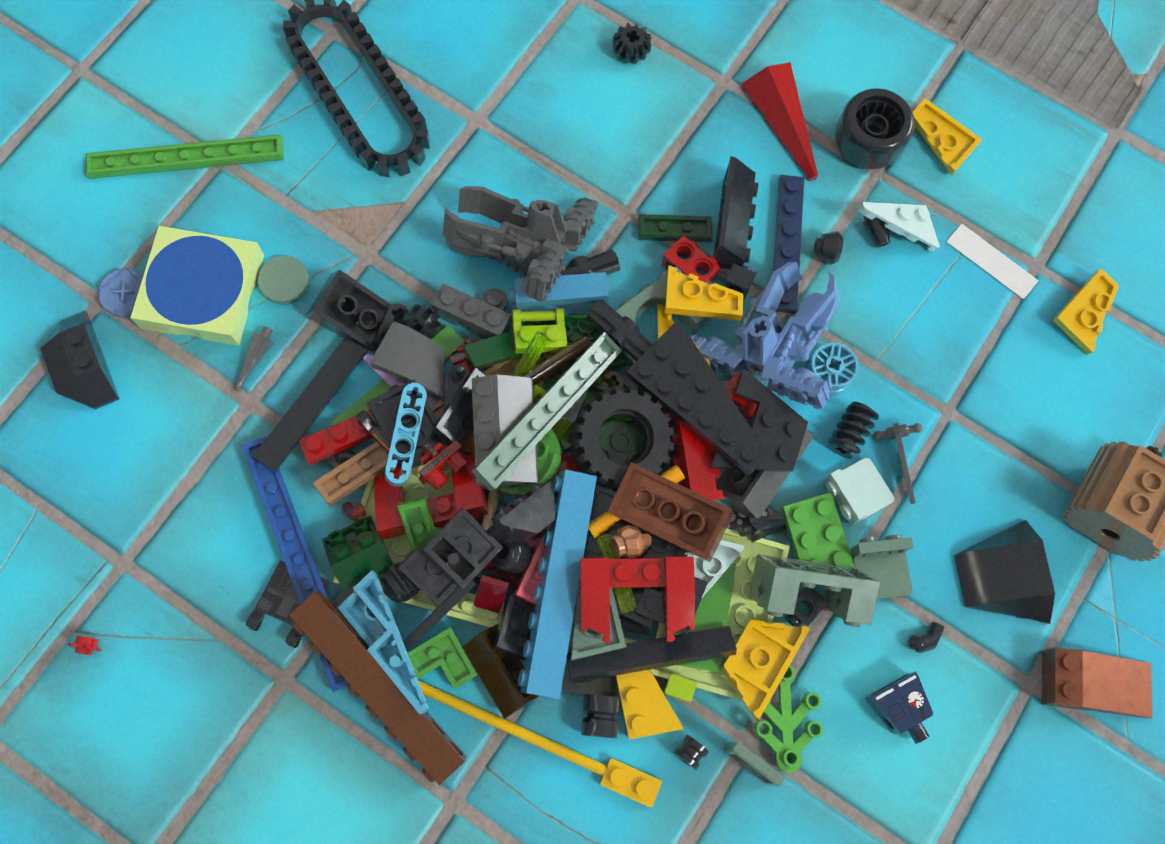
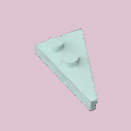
[856,202,940,251]

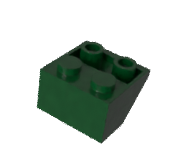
[322,515,393,591]

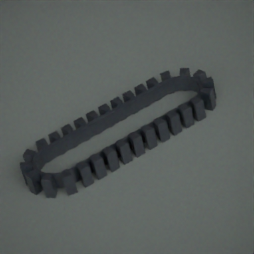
[283,0,430,177]

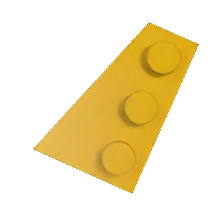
[1053,268,1119,355]

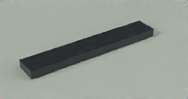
[252,337,367,473]
[566,626,737,683]

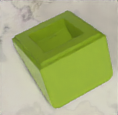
[663,674,697,703]

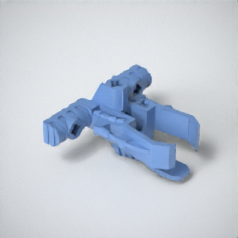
[691,262,840,410]

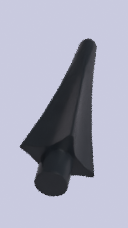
[738,517,786,543]

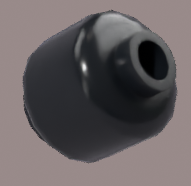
[492,538,532,574]

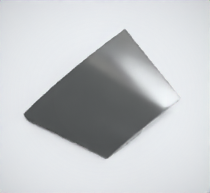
[370,321,445,401]

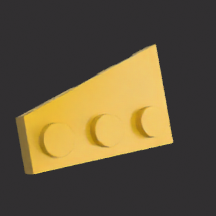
[913,98,982,175]
[665,266,743,321]
[616,670,684,740]

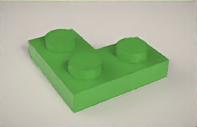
[407,627,478,689]

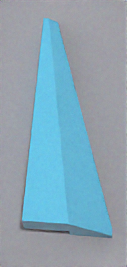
[338,570,428,715]

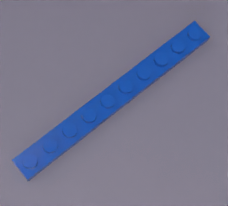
[241,436,348,693]

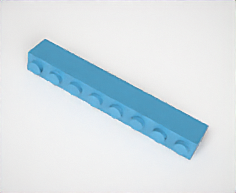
[518,469,597,699]

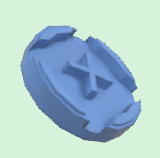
[98,269,143,318]

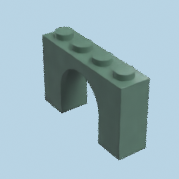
[598,266,712,368]

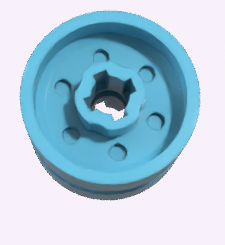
[806,342,858,396]

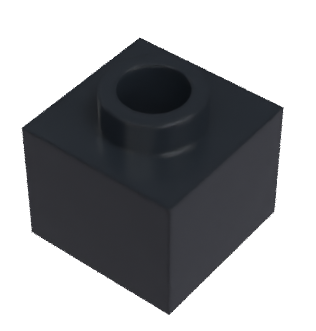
[724,263,756,299]

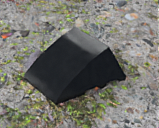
[954,520,1055,624]

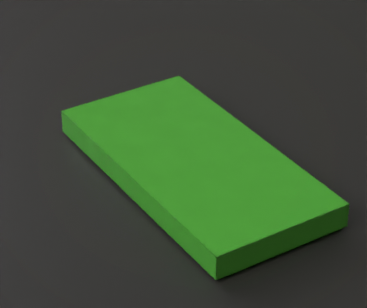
[673,555,736,673]

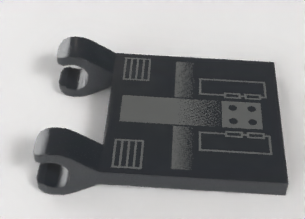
[246,560,329,648]

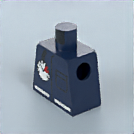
[865,671,933,744]

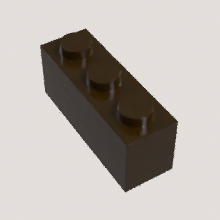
[462,624,539,719]

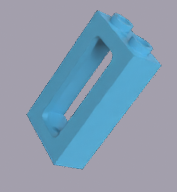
[510,272,609,322]

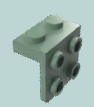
[851,534,913,599]

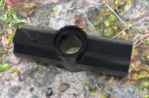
[561,249,620,275]
[587,299,653,361]

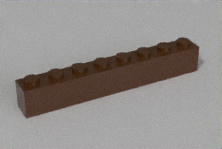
[289,591,467,786]

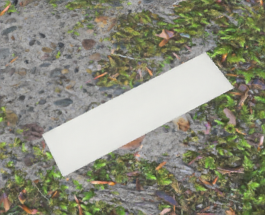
[947,224,1039,299]

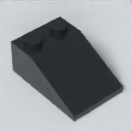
[306,269,400,353]

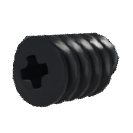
[827,402,879,459]

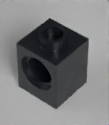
[785,587,828,627]

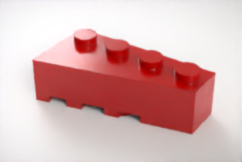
[665,408,724,500]

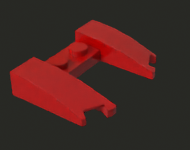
[374,452,488,539]
[580,557,695,643]

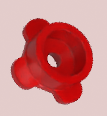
[68,635,102,656]

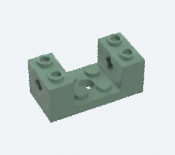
[749,554,880,627]

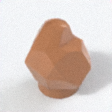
[610,525,652,559]

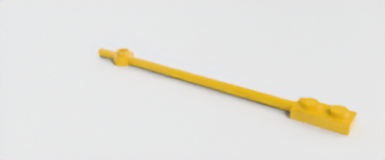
[418,680,662,808]

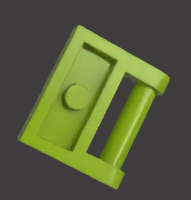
[512,308,567,354]

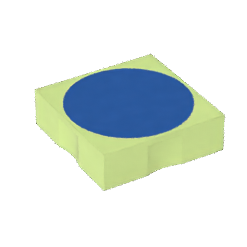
[131,226,264,346]

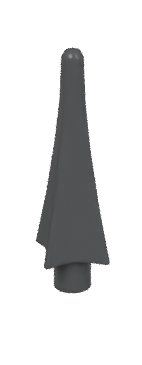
[234,326,274,391]

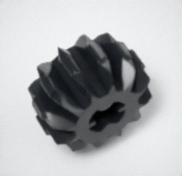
[613,23,652,64]

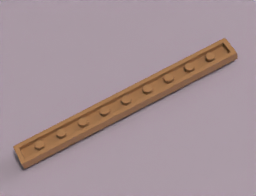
[313,354,543,507]

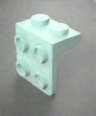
[824,458,894,526]

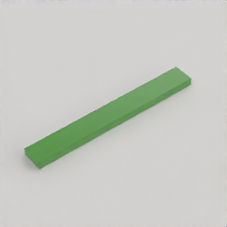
[86,135,284,179]

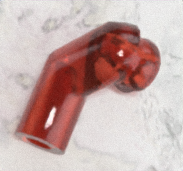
[341,501,367,521]

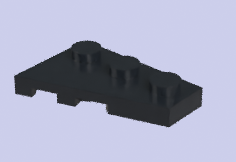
[431,368,485,445]

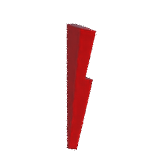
[742,62,818,181]

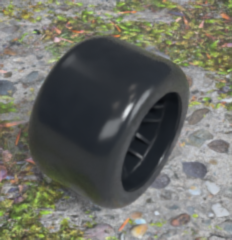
[835,88,915,169]

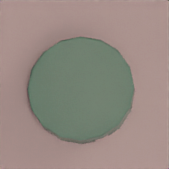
[258,256,310,305]

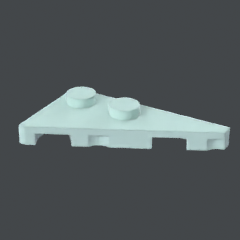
[687,540,744,598]

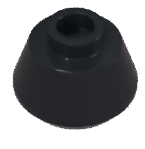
[814,231,843,265]

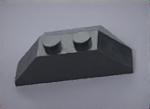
[40,311,120,409]

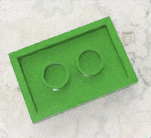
[780,492,855,568]

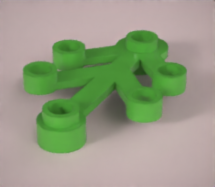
[753,665,823,773]

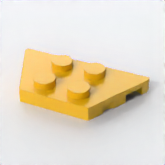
[722,620,810,720]

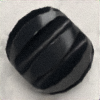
[402,304,441,339]
[381,562,420,603]

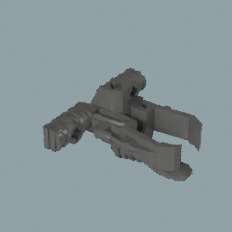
[443,186,599,302]

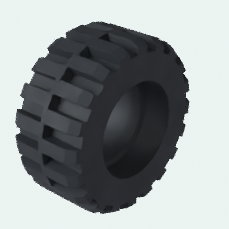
[569,387,675,490]

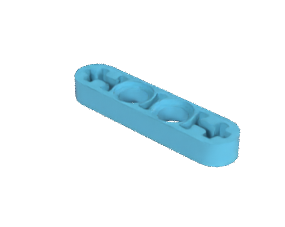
[385,383,426,486]

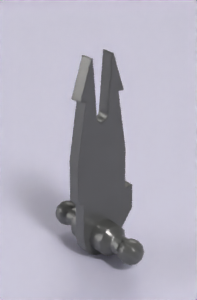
[873,423,922,504]

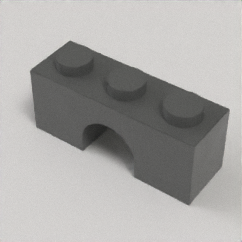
[431,283,512,339]

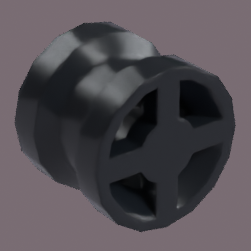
[674,735,709,770]

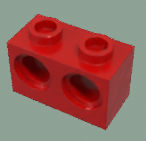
[661,235,720,284]

